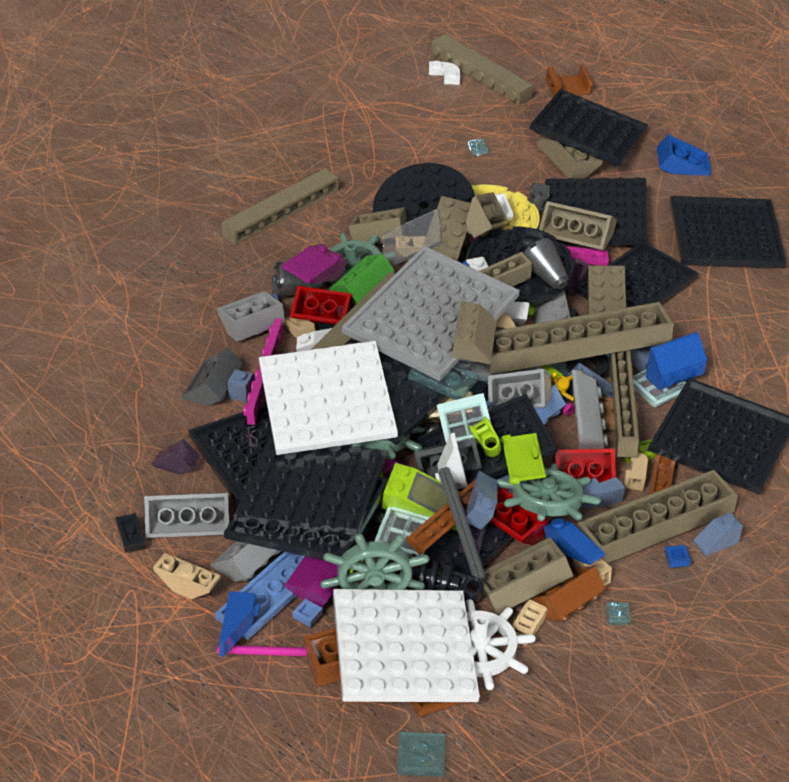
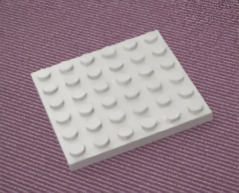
[259,341,398,455]
[333,589,480,702]

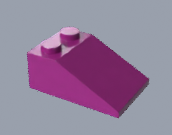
[282,244,348,284]

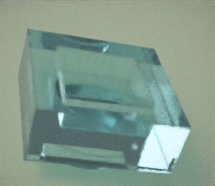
[468,139,488,155]
[606,603,631,625]

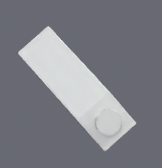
[435,433,467,489]

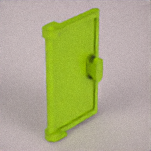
[501,433,546,485]

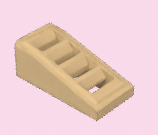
[283,316,315,338]
[512,600,547,647]

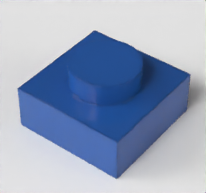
[664,545,691,568]

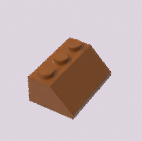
[526,566,606,622]
[303,628,340,687]

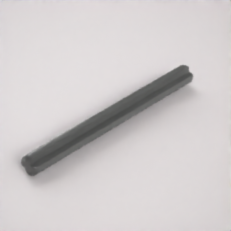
[438,467,485,580]

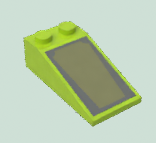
[381,463,460,531]

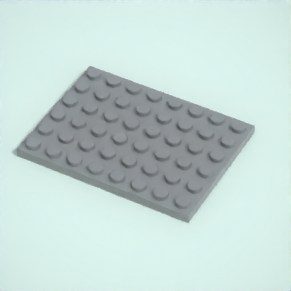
[341,246,520,381]

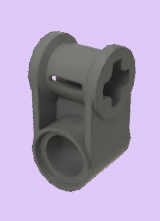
[529,182,550,212]

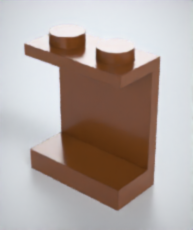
[546,64,593,97]

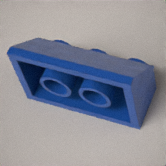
[645,332,707,390]

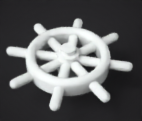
[465,599,536,690]

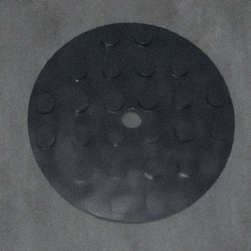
[373,163,475,244]
[466,226,574,304]

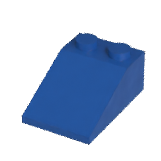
[657,134,711,176]

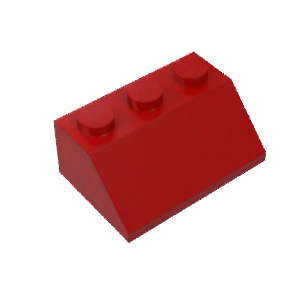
[290,286,352,324]
[552,449,616,483]
[490,487,549,546]

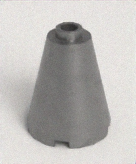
[523,238,568,289]
[271,261,322,298]

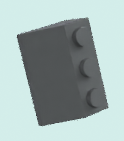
[181,347,243,406]
[414,437,482,479]

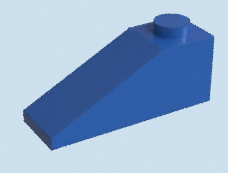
[544,518,605,565]
[219,591,260,657]

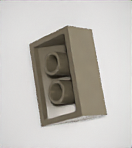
[349,207,407,244]
[451,301,496,364]

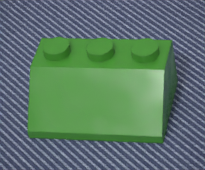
[329,254,395,304]

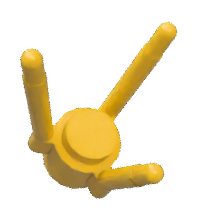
[551,371,582,401]

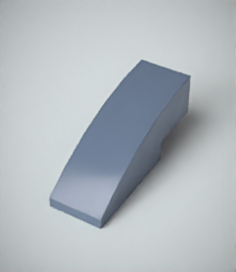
[564,477,625,508]

